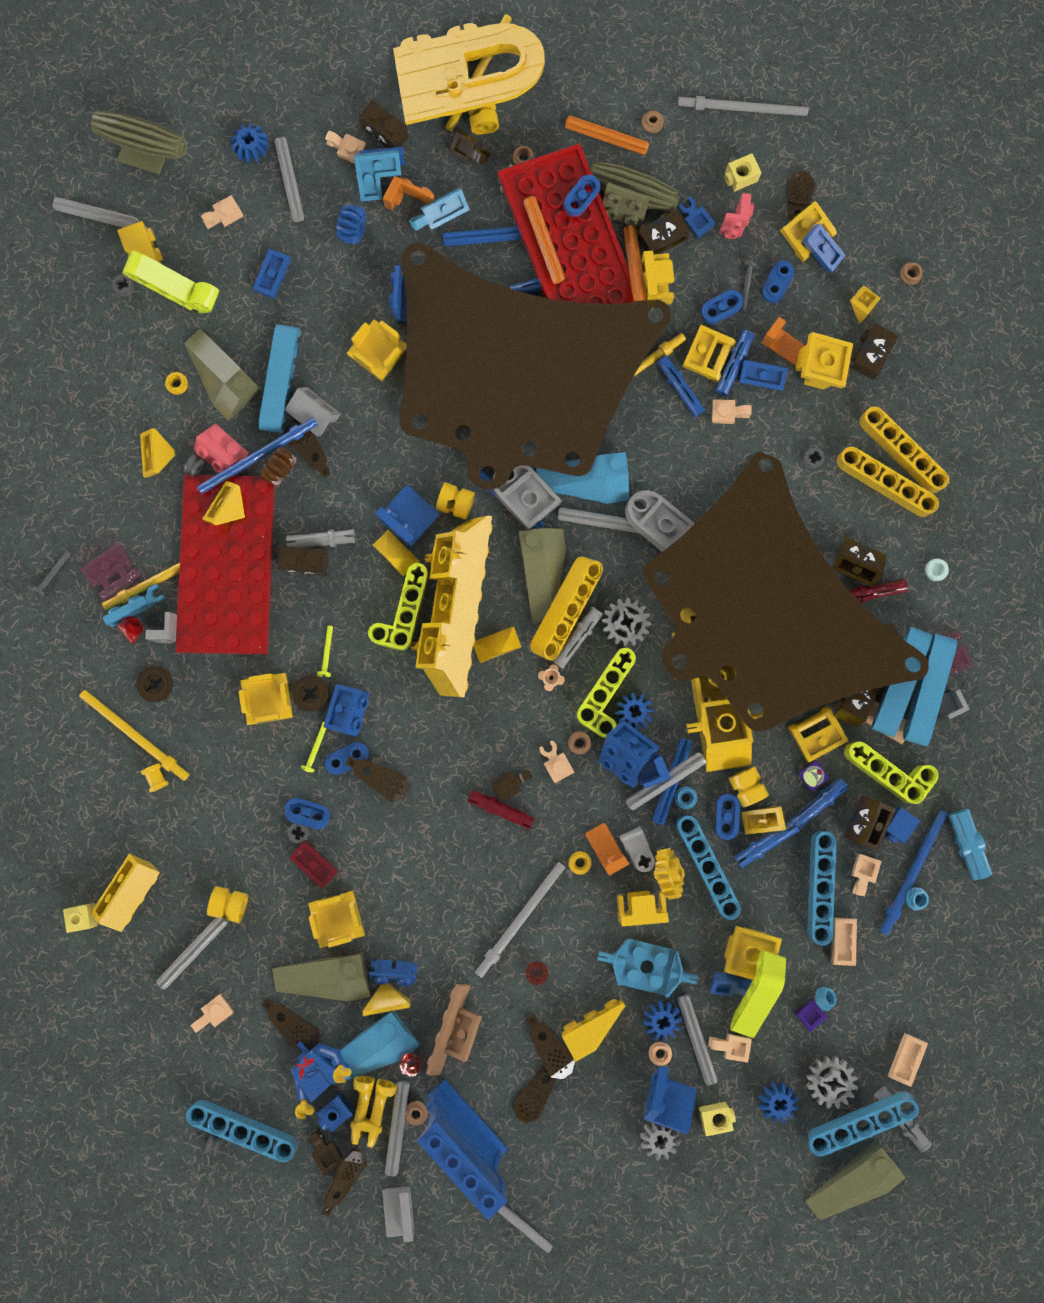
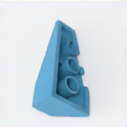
[536,452,629,504]
[333,1010,421,1085]

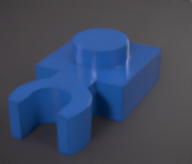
[678,197,715,239]

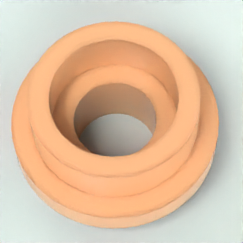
[649,1042,672,1066]

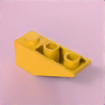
[117,221,163,264]
[561,999,625,1062]

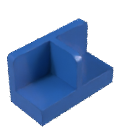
[638,753,671,789]

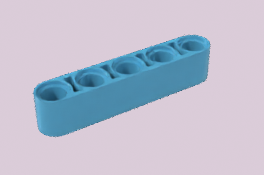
[259,324,300,433]
[871,626,933,738]
[903,633,957,746]
[675,815,741,920]
[807,830,836,946]
[808,1092,919,1156]
[186,1100,298,1162]

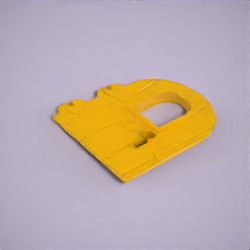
[393,23,545,125]

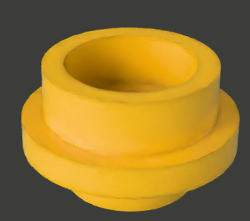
[165,372,188,395]
[569,851,591,875]

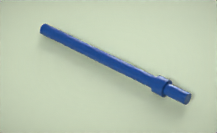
[197,417,318,494]
[880,809,948,935]

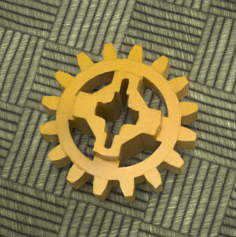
[654,848,685,900]

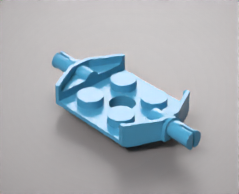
[597,938,698,998]

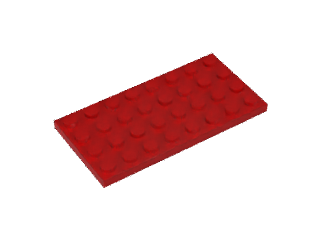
[497,143,634,304]
[175,475,275,655]

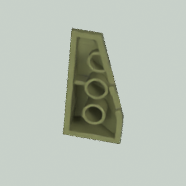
[184,329,261,421]
[519,528,566,623]
[272,951,371,1001]
[805,1140,906,1220]

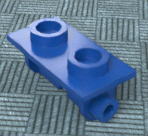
[369,959,418,986]

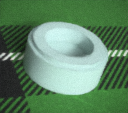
[925,559,949,581]

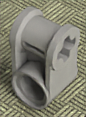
[619,826,655,872]

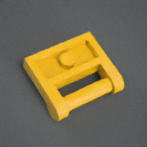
[780,201,837,262]
[682,325,736,382]
[788,705,848,762]

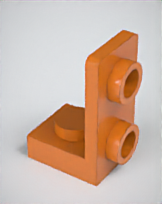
[383,176,435,211]
[761,317,805,367]
[585,823,629,875]

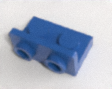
[323,684,369,736]

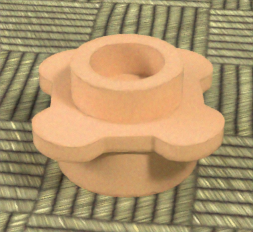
[538,665,565,691]

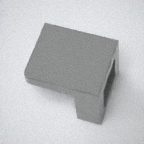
[938,689,970,720]

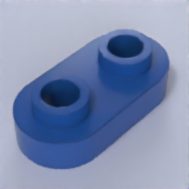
[563,175,600,217]
[762,261,794,303]
[701,290,743,325]
[325,742,369,775]
[715,794,740,840]
[285,798,330,829]

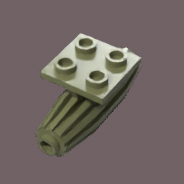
[91,110,187,175]
[591,161,680,229]

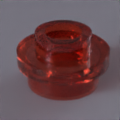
[526,961,549,985]
[399,1052,423,1076]

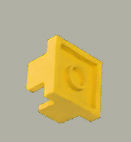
[641,251,674,309]
[347,319,407,382]
[795,332,853,389]
[239,673,293,725]
[308,891,365,948]
[617,891,669,926]
[724,926,782,980]

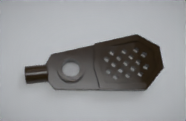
[787,171,816,223]
[283,419,331,478]
[345,756,409,802]
[261,998,320,1051]
[526,1014,575,1079]
[513,1056,559,1123]
[321,1148,367,1216]

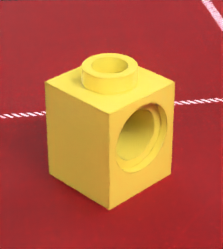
[724,154,761,192]
[63,903,98,933]
[698,1102,736,1136]

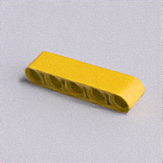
[859,406,949,493]
[837,447,939,517]
[530,556,603,660]

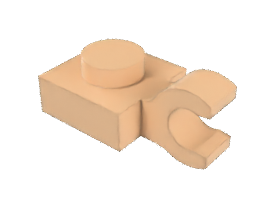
[325,131,366,163]
[201,195,243,229]
[712,400,751,424]
[851,854,881,896]
[190,994,234,1032]
[708,1033,752,1063]

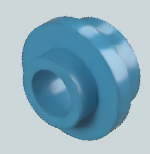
[674,786,697,809]
[906,887,929,910]
[815,987,836,1011]

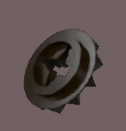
[136,666,174,702]
[292,675,329,711]

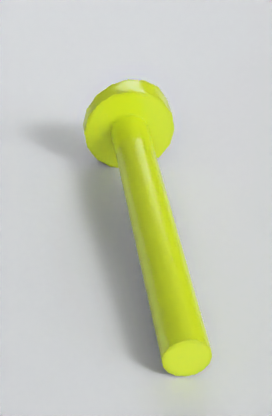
[317,626,333,677]
[301,722,327,772]

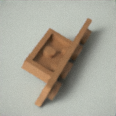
[426,984,482,1076]

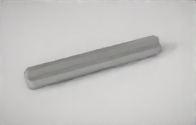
[275,137,304,222]
[53,197,139,228]
[558,507,640,534]
[626,753,706,810]
[156,917,228,989]
[677,994,718,1085]
[385,1081,410,1176]

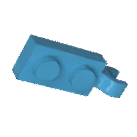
[408,188,470,231]
[102,585,165,627]

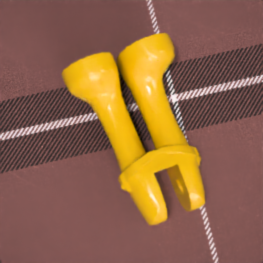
[350,1076,397,1148]

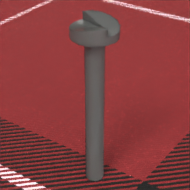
[741,260,757,312]
[31,550,71,597]

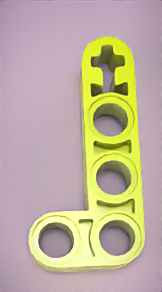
[122,251,219,314]
[368,563,429,651]
[577,648,636,738]
[844,742,938,804]
[730,950,786,1038]

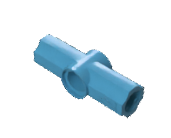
[948,809,992,881]

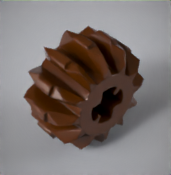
[260,447,296,486]

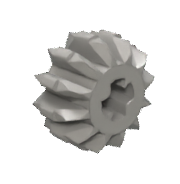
[640,1122,680,1160]

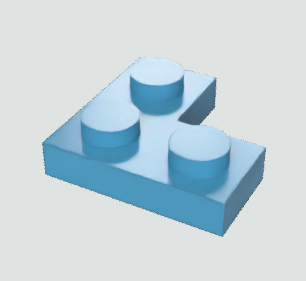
[354,150,401,202]

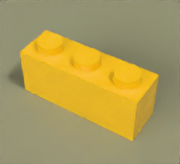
[91,854,160,932]

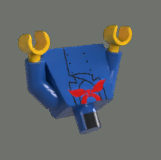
[291,1041,352,1119]

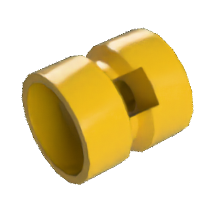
[468,104,499,135]
[436,482,475,520]
[728,766,769,807]
[207,886,248,923]

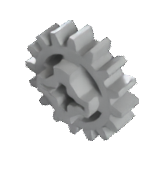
[602,598,651,648]
[806,1055,858,1109]

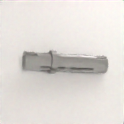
[286,529,356,548]
[551,607,603,669]
[874,1086,932,1153]

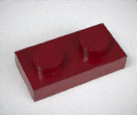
[289,840,339,889]

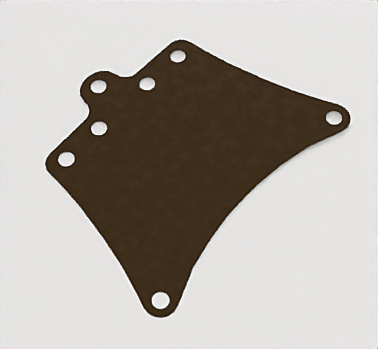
[399,242,671,490]
[643,452,929,732]

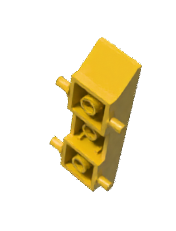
[411,516,492,697]
[672,608,764,772]

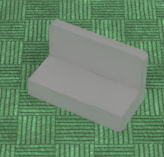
[285,387,341,436]
[145,612,177,644]
[382,1186,415,1242]

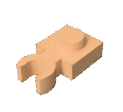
[539,741,574,783]

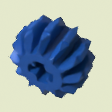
[231,123,269,163]
[336,204,367,244]
[615,692,654,731]
[642,1000,682,1042]
[759,1082,798,1123]

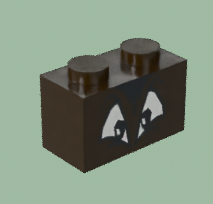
[358,100,409,148]
[637,209,690,255]
[850,324,899,380]
[832,537,887,587]
[278,546,329,576]
[833,688,879,728]
[844,795,896,851]

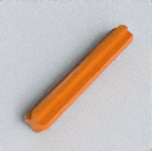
[565,116,649,155]
[524,196,565,284]
[623,225,647,302]

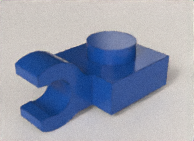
[710,972,752,997]

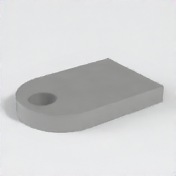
[493,465,562,530]
[625,491,695,551]

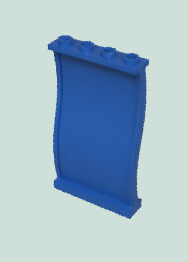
[417,1078,508,1220]

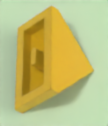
[850,285,881,324]
[140,428,175,478]
[203,481,245,525]
[373,530,420,577]
[473,626,522,663]
[741,806,786,835]
[363,984,411,1016]

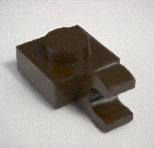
[449,130,491,165]
[491,769,532,802]
[309,1128,343,1175]

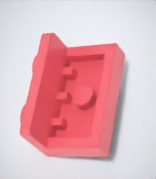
[719,193,754,239]
[194,423,248,473]

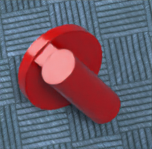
[117,617,143,644]

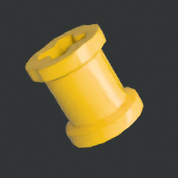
[141,763,169,793]

